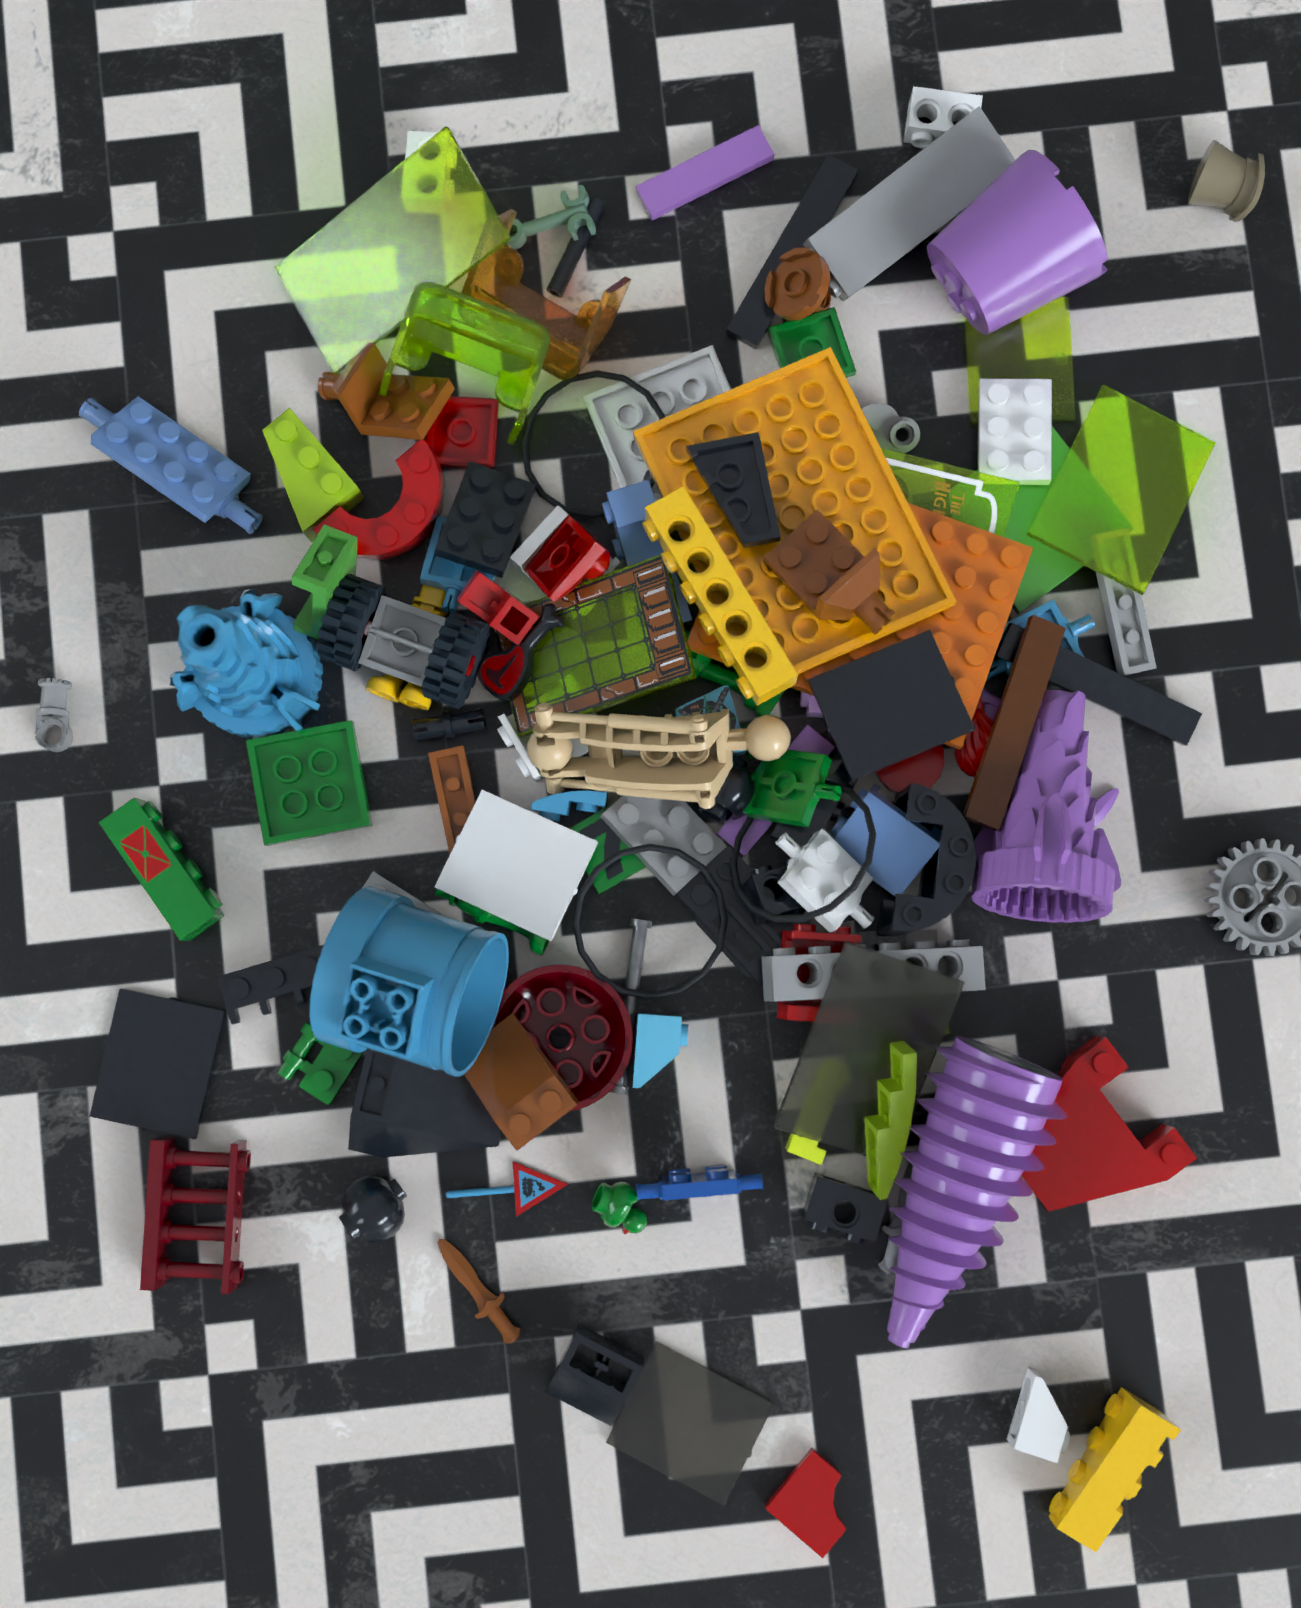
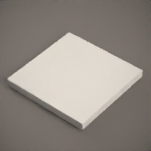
[583,345,731,501]

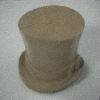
[1187,140,1265,222]

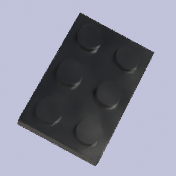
[435,461,536,579]

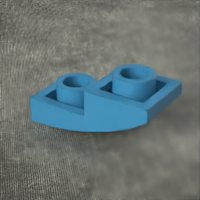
[531,791,608,822]

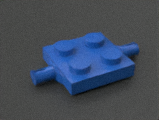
[636,1164,763,1200]

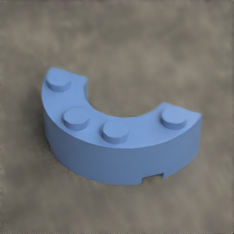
[602,479,692,628]

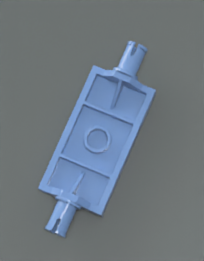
[79,396,263,534]

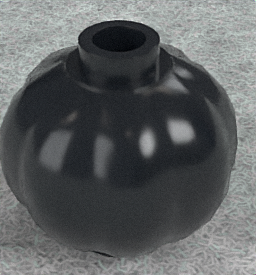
[695,755,755,823]
[339,1175,407,1243]

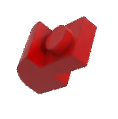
[456,570,540,645]

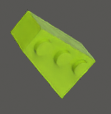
[262,407,365,542]

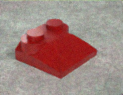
[524,515,610,602]

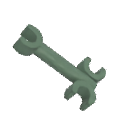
[502,185,596,249]

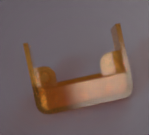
[457,209,631,380]

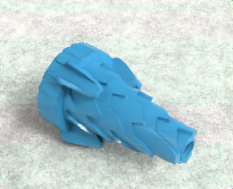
[170,589,323,739]

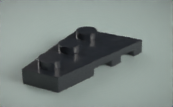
[686,432,781,548]

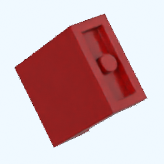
[777,924,862,1024]

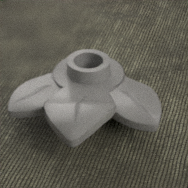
[862,404,920,472]

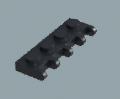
[218,945,324,1025]

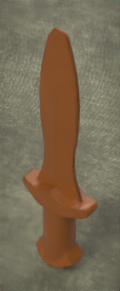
[438,1239,521,1344]

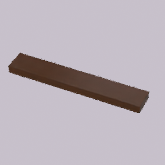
[962,615,1066,831]

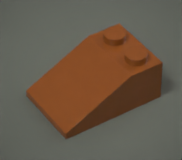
[464,1013,579,1151]

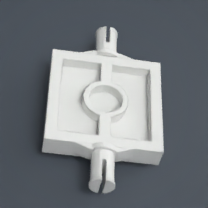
[775,828,874,933]

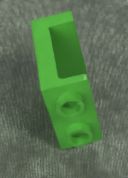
[292,524,358,640]

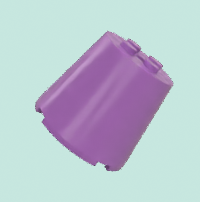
[927,149,1108,335]

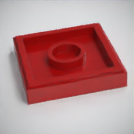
[426,396,500,470]

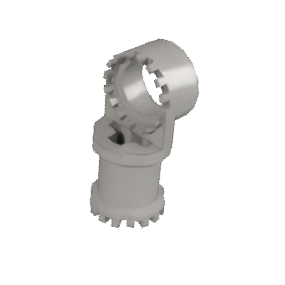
[35,678,73,753]

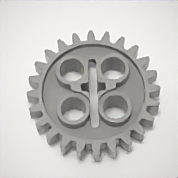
[1204,838,1301,956]

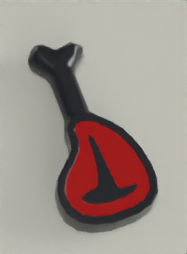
[477,603,565,701]

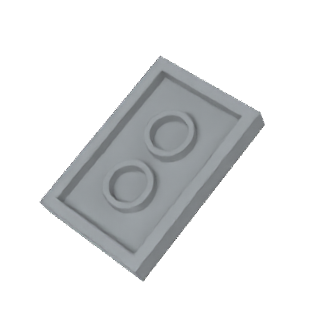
[600,796,727,896]

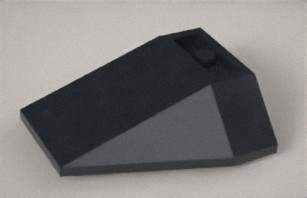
[348,1049,502,1158]

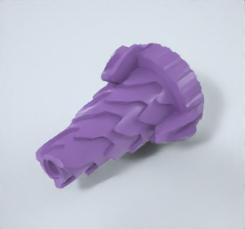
[971,690,1121,923]

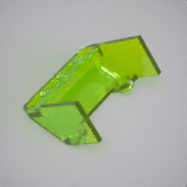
[379,281,550,445]

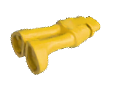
[365,585,449,710]

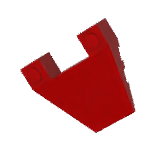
[1021,1036,1197,1212]

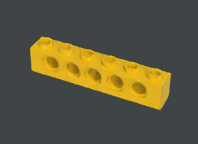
[642,486,798,706]

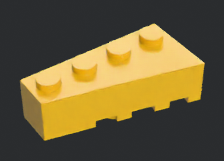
[1049,1387,1181,1552]

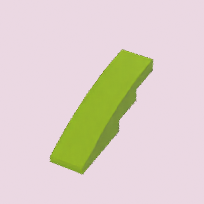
[865,1041,917,1200]

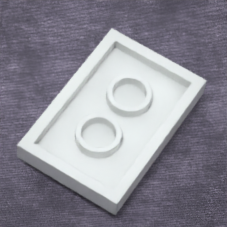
[978,379,1052,485]

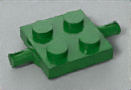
[743,749,842,827]

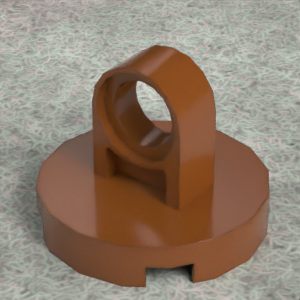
[764,247,831,321]

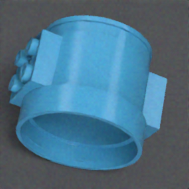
[310,886,509,1077]

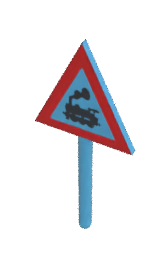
[445,1162,568,1217]

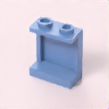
[829,784,941,896]

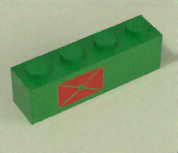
[99,797,225,941]

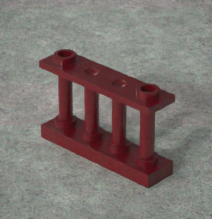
[140,1136,251,1294]

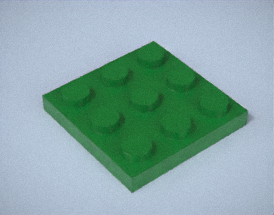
[246,720,372,846]

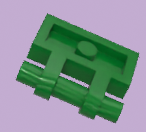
[278,1021,366,1106]

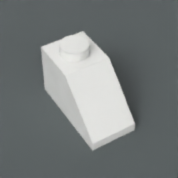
[1007,1368,1070,1463]

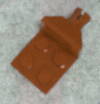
[318,342,455,440]
[763,509,896,635]

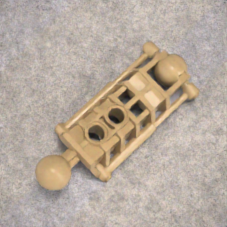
[527,703,791,809]

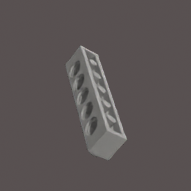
[762,939,986,1001]

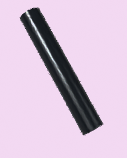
[546,197,605,298]

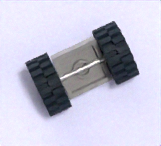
[317,574,490,709]

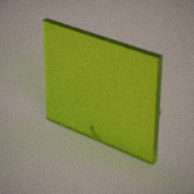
[964,297,1076,424]

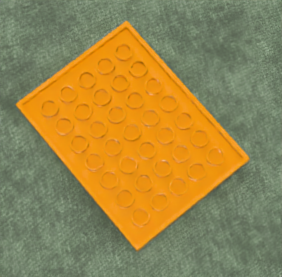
[633,347,957,674]

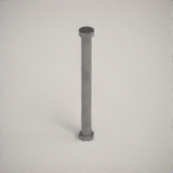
[610,918,652,1094]

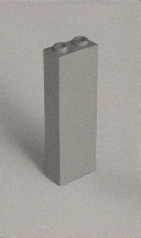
[803,106,1015,301]

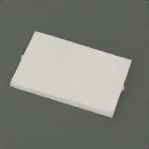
[435,790,598,941]

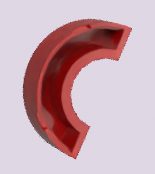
[313,439,445,560]

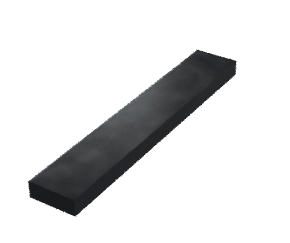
[726,154,859,350]
[995,623,1202,746]

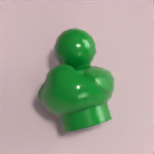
[591,1182,647,1235]

